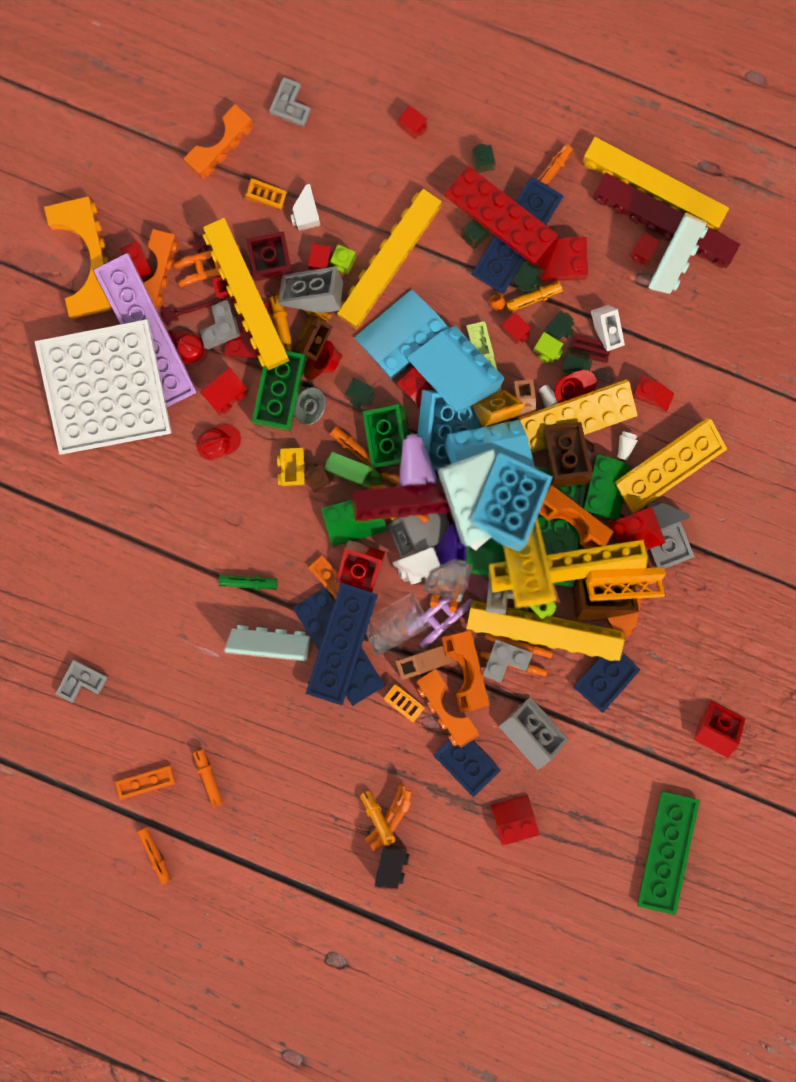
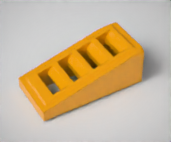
[244,178,287,210]
[383,683,425,722]

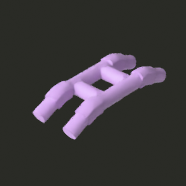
[407,587,473,649]

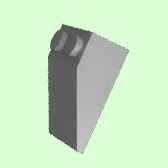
[278,267,343,313]

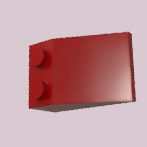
[528,237,588,282]
[397,367,436,410]

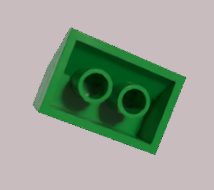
[362,404,410,469]
[583,455,632,521]
[321,500,387,547]

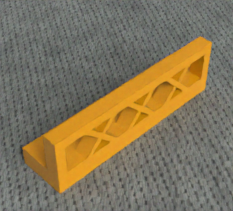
[585,567,666,601]

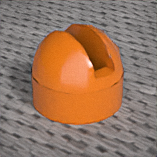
[489,294,505,310]

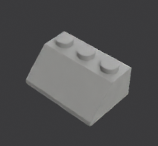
[499,697,569,770]

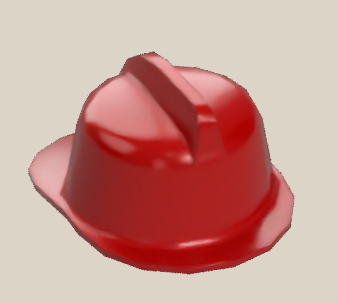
[169,329,208,365]
[303,340,343,380]
[553,370,597,403]
[196,424,241,460]

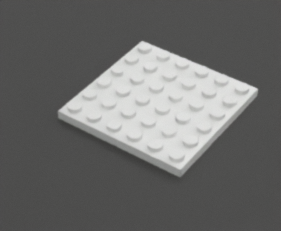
[35,319,172,455]

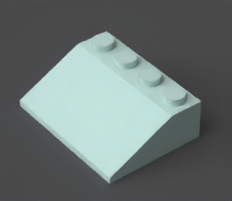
[649,212,708,294]
[437,449,496,546]
[225,625,310,660]

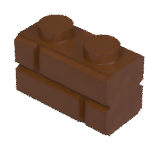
[292,316,333,361]

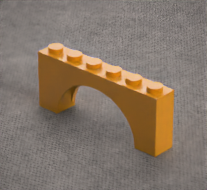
[44,196,114,320]

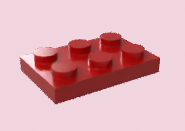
[224,299,269,360]

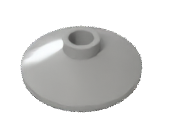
[295,387,326,425]

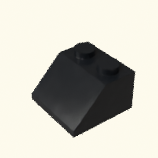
[374,844,410,889]

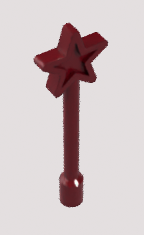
[188,231,221,278]
[160,298,224,328]

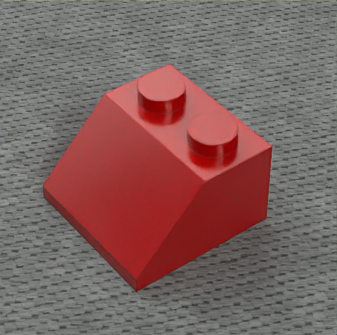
[200,368,248,415]
[610,507,666,550]
[335,540,386,592]
[694,700,746,758]
[490,795,540,846]

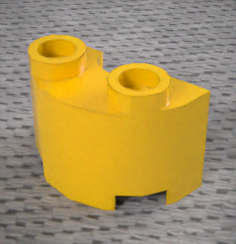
[277,448,305,486]

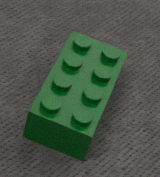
[252,351,307,432]

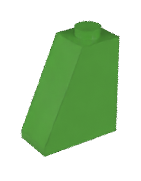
[324,452,384,489]

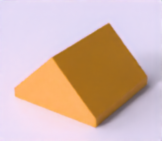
[472,390,525,427]

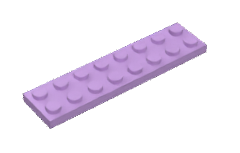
[94,253,198,407]

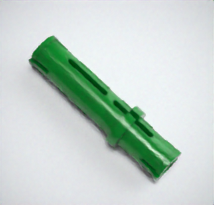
[219,574,278,591]

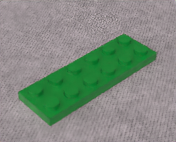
[637,791,700,915]

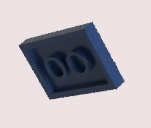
[573,653,641,713]
[433,739,501,798]

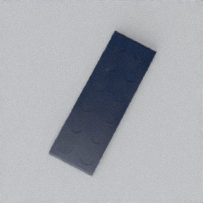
[471,176,564,295]
[305,583,378,706]
[293,588,385,706]

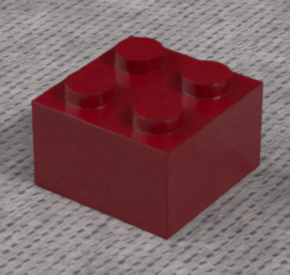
[246,231,293,281]

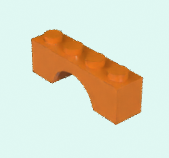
[183,104,253,180]
[144,229,179,310]
[539,485,613,549]
[441,630,490,713]
[416,669,480,748]

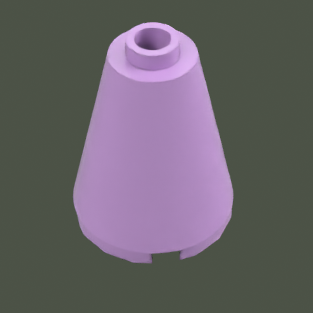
[399,434,438,486]

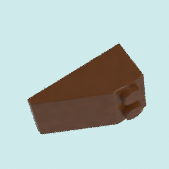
[543,422,593,488]
[572,578,639,621]

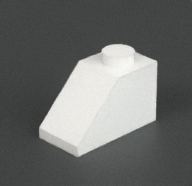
[291,184,320,231]
[591,305,625,351]
[393,547,441,579]

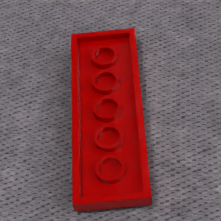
[444,165,558,265]

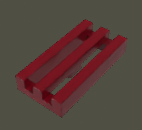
[570,335,610,364]

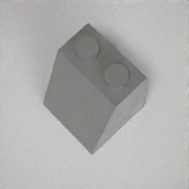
[388,513,451,559]

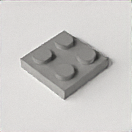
[649,521,694,569]

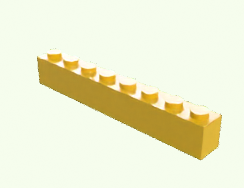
[582,137,729,231]
[337,189,442,330]
[203,218,289,370]
[489,540,648,593]
[467,600,625,661]

